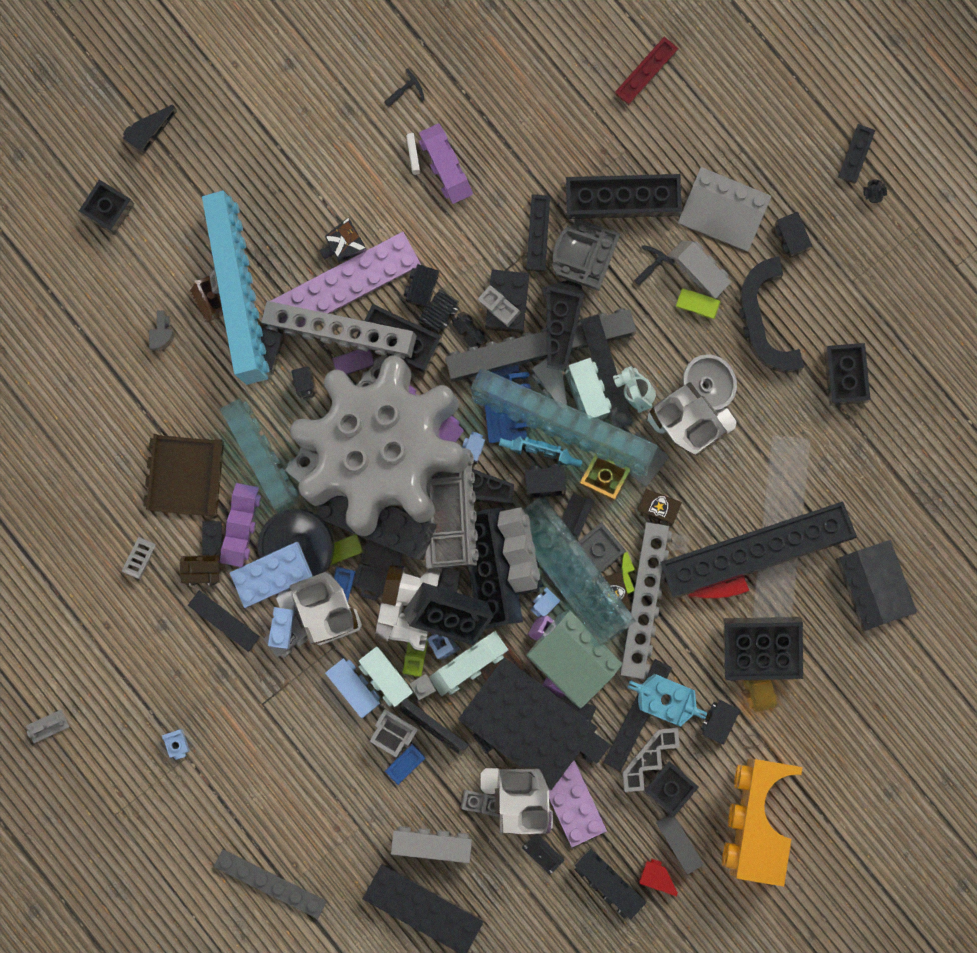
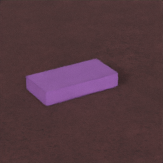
[332,349,374,375]

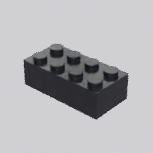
[356,304,442,374]
[403,582,494,645]

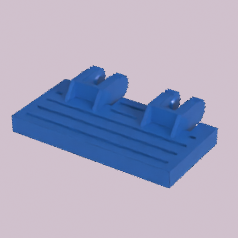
[481,365,535,444]

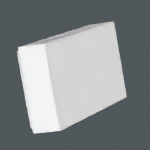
[406,133,420,175]

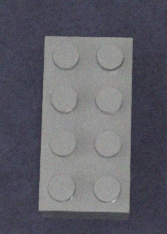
[391,826,472,863]

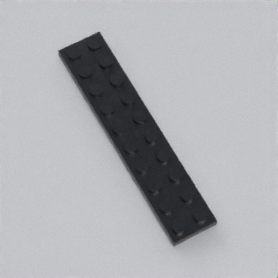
[660,501,857,599]

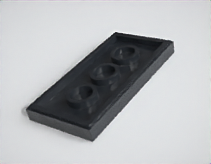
[399,699,469,756]

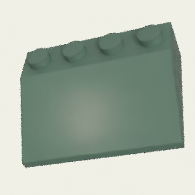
[526,610,622,709]

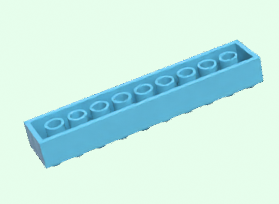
[202,191,269,385]

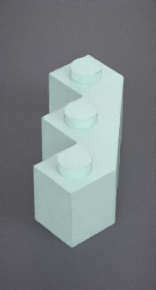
[428,631,508,697]

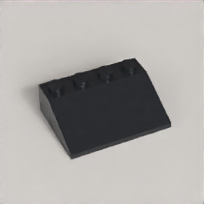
[836,540,917,631]
[723,617,803,680]

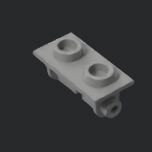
[26,709,69,743]

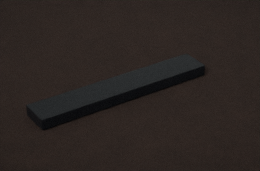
[603,659,673,772]

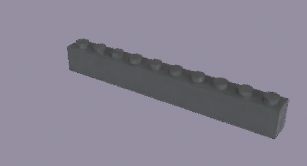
[445,308,636,382]

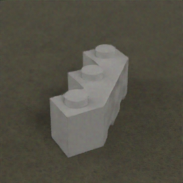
[498,507,540,593]
[622,728,680,792]

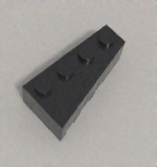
[435,469,514,506]

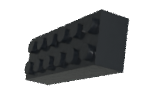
[566,174,682,219]
[316,496,437,560]
[460,508,523,629]
[362,863,484,953]

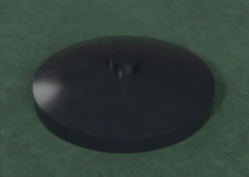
[258,508,334,576]

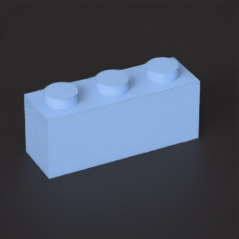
[325,658,381,719]

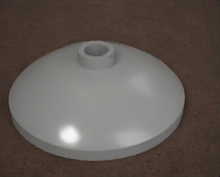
[682,354,737,411]

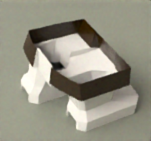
[647,382,736,456]
[375,565,441,651]
[276,572,362,646]
[481,767,553,834]

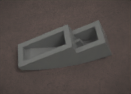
[656,815,704,875]

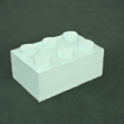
[564,358,611,425]
[358,647,414,707]

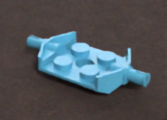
[499,436,583,468]
[628,674,707,727]

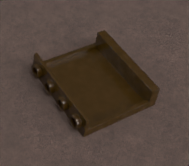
[143,434,224,517]

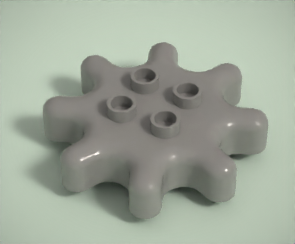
[290,356,469,536]

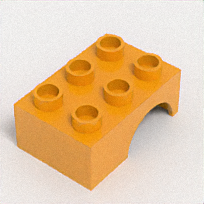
[722,758,803,887]

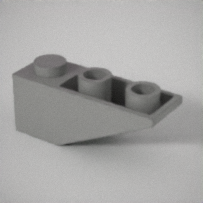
[531,358,568,417]

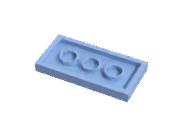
[230,542,312,608]

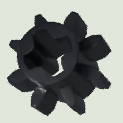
[863,179,887,203]

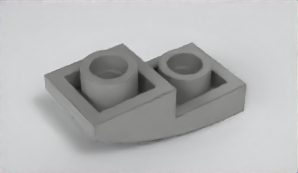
[460,790,500,817]

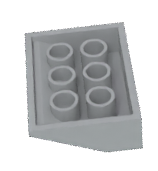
[678,167,771,252]

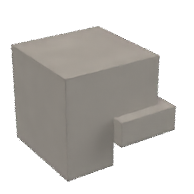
[370,709,418,757]

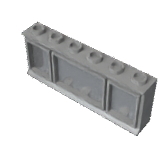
[426,448,479,569]

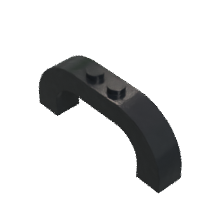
[739,257,804,372]

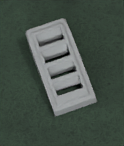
[122,537,156,580]

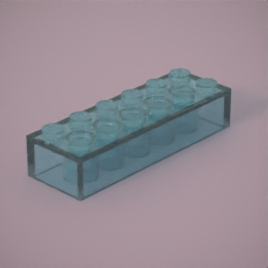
[220,398,299,513]

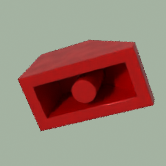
[639,858,678,897]

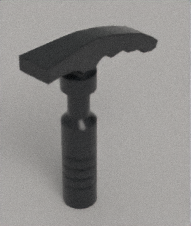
[384,68,424,108]
[634,245,674,286]

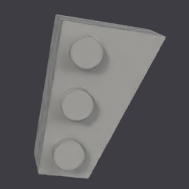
[667,240,731,298]

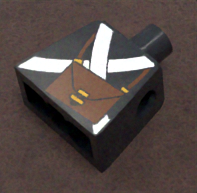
[319,217,367,262]

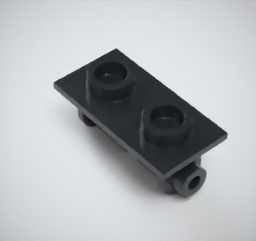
[452,312,488,348]

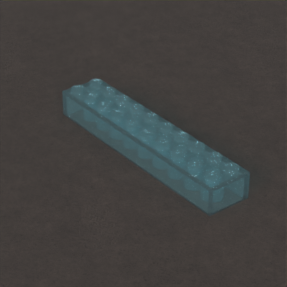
[471,368,658,476]

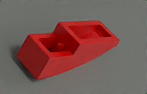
[687,576,750,599]

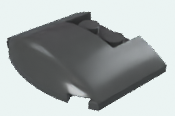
[552,219,621,291]

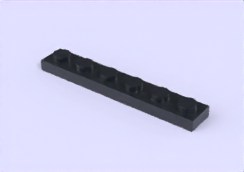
[580,313,633,429]

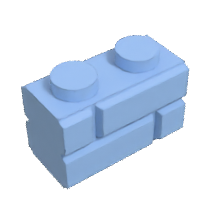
[268,607,295,649]

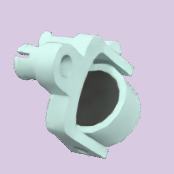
[613,366,656,413]

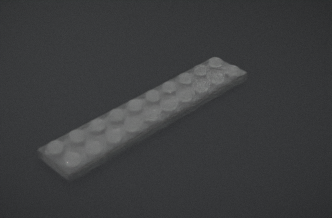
[752,435,810,618]

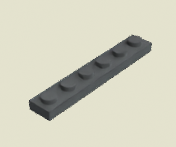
[214,849,327,919]

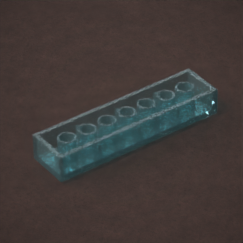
[523,498,636,646]

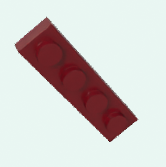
[615,36,679,106]

